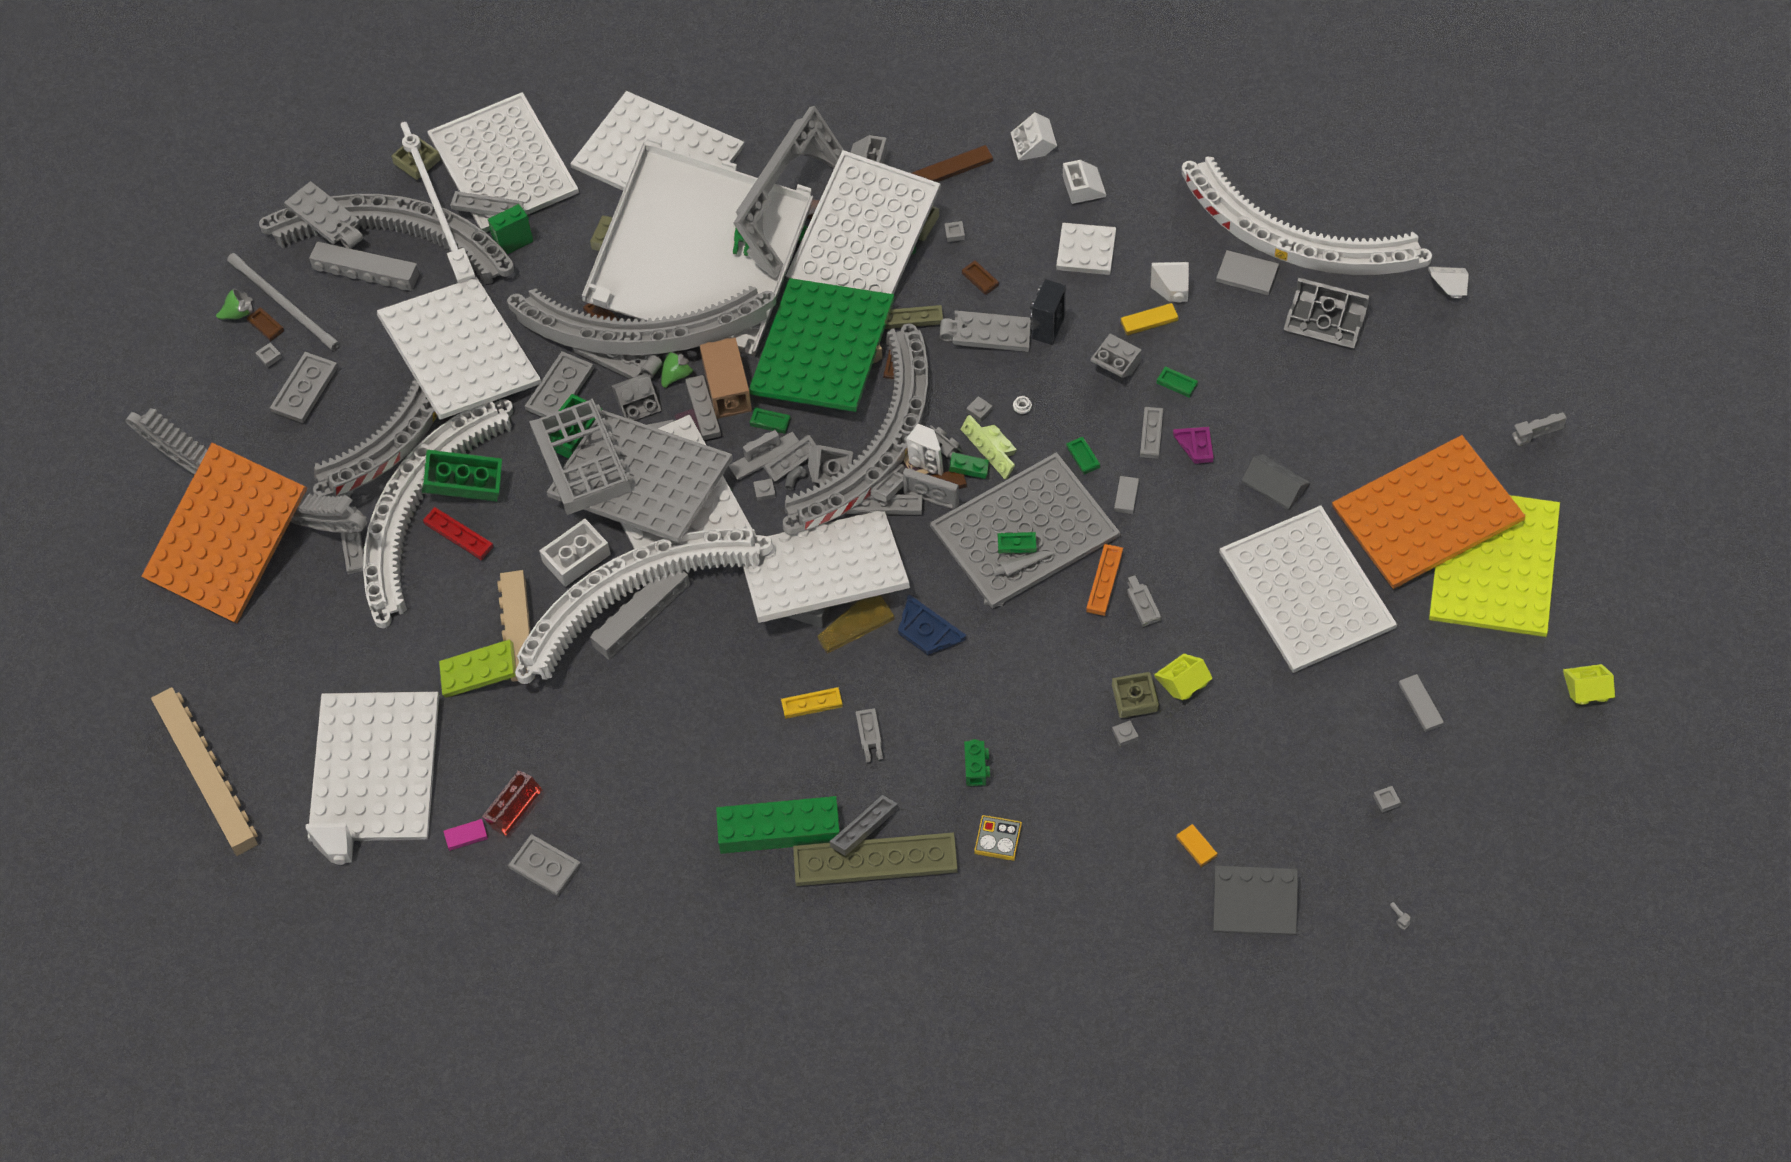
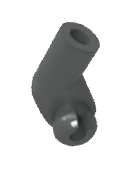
[784,466,807,491]

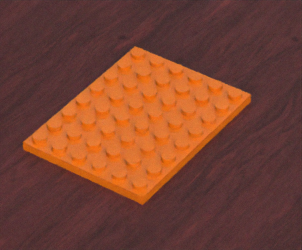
[1332,435,1525,589]
[141,443,307,623]

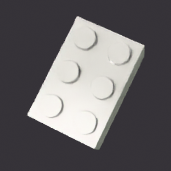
[540,519,611,587]

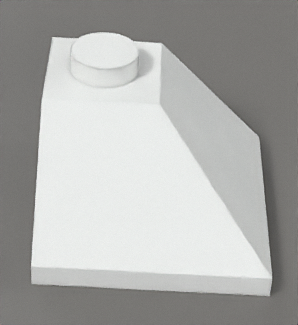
[1150,262,1189,302]
[1428,267,1468,298]
[306,823,354,865]

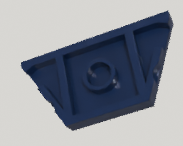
[898,594,967,655]

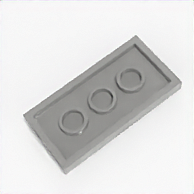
[270,352,338,423]
[525,352,594,417]

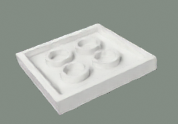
[1056,223,1116,275]

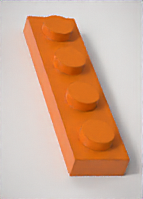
[1086,544,1123,616]

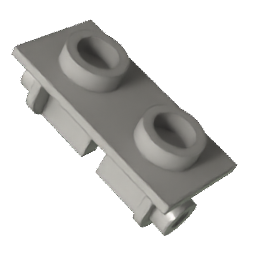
[930,425,963,459]

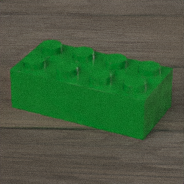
[422,449,502,501]

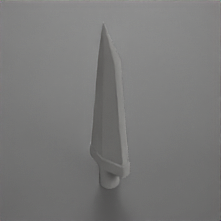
[993,551,1056,576]

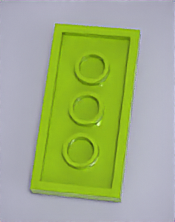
[439,639,516,698]

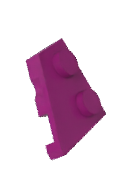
[1173,427,1213,464]

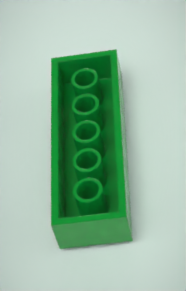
[716,796,840,854]

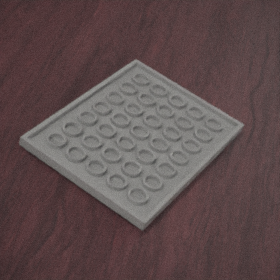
[930,452,1120,609]

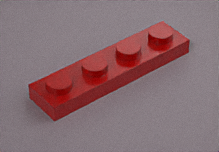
[423,507,494,560]

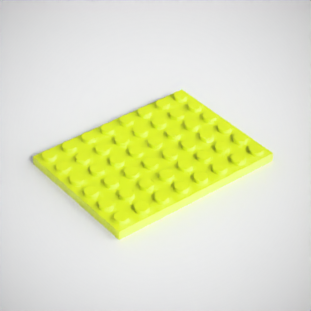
[1429,495,1560,637]

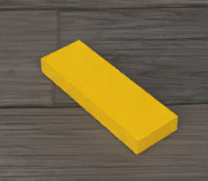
[1120,303,1178,335]
[781,687,843,719]

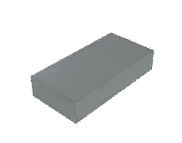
[1114,476,1139,514]

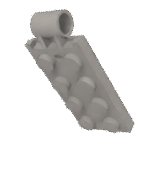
[284,181,363,249]
[940,310,1031,352]
[573,347,663,379]

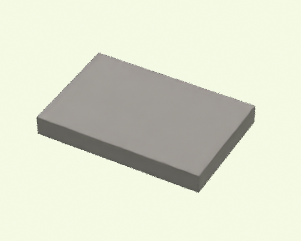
[1216,250,1279,295]
[903,468,959,510]
[508,834,581,896]

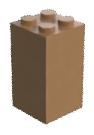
[700,337,752,419]

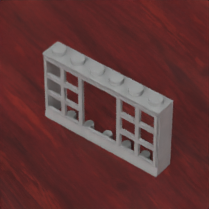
[529,398,632,515]

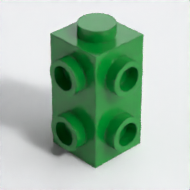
[964,739,990,786]

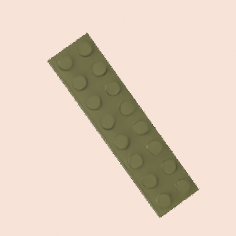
[793,833,958,886]

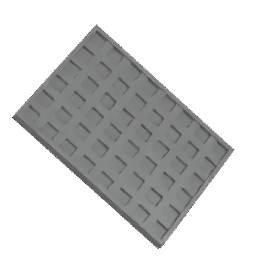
[547,410,733,543]

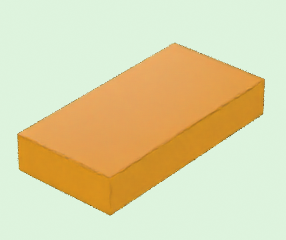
[1176,824,1218,867]

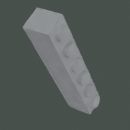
[309,242,420,291]
[590,571,690,660]

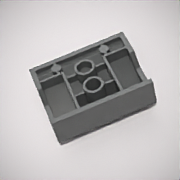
[1283,278,1371,349]
[1213,866,1298,936]

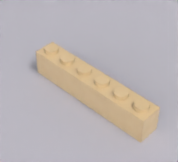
[497,570,535,682]

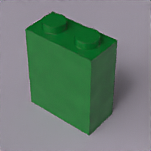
[487,204,533,255]

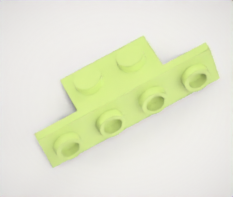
[961,415,1017,479]

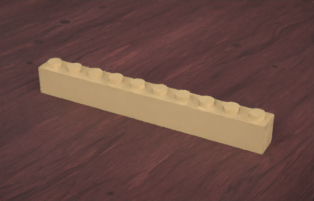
[151,687,258,856]

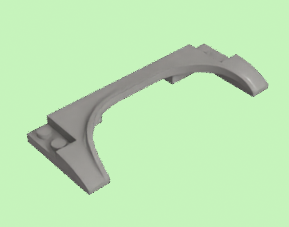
[733,106,843,277]

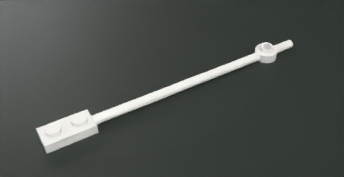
[401,122,476,283]

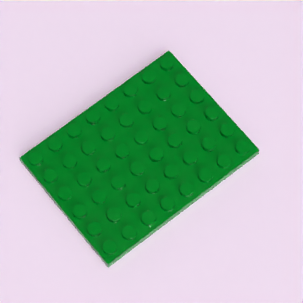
[749,278,895,412]

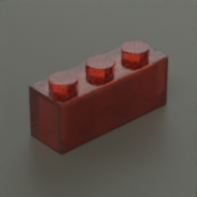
[482,770,542,836]

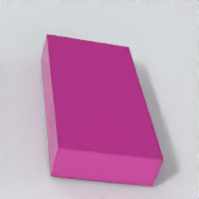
[444,819,488,851]

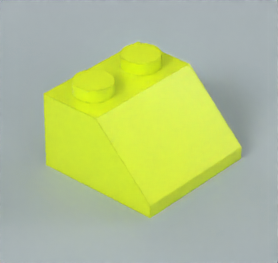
[1154,654,1213,700]
[1563,664,1615,704]

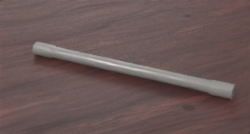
[227,253,340,351]

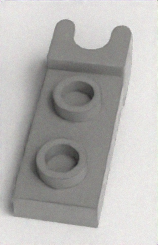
[1512,412,1566,446]

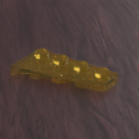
[817,595,894,654]

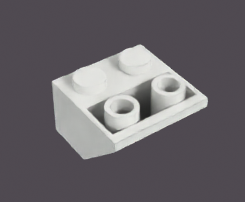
[1011,112,1057,161]
[1063,160,1106,204]
[906,424,943,476]

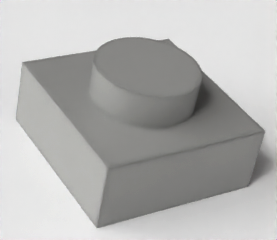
[944,221,965,242]
[255,343,282,368]
[966,396,993,422]
[753,478,776,501]
[1112,721,1138,747]
[1373,786,1401,813]

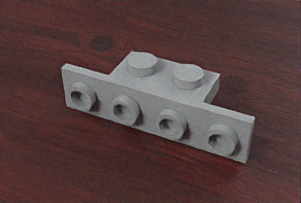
[728,430,799,480]

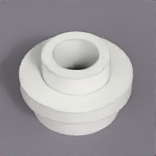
[1013,396,1032,414]

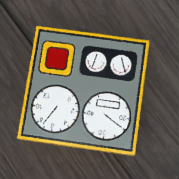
[974,815,1022,861]

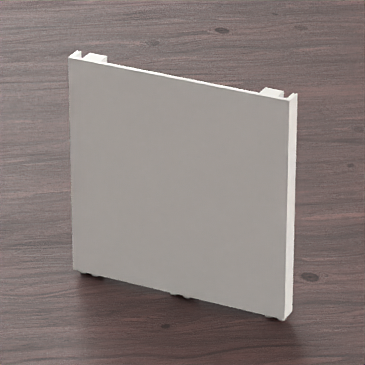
[582,136,813,357]

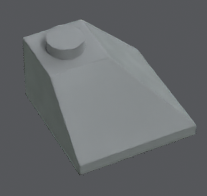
[808,445,853,484]

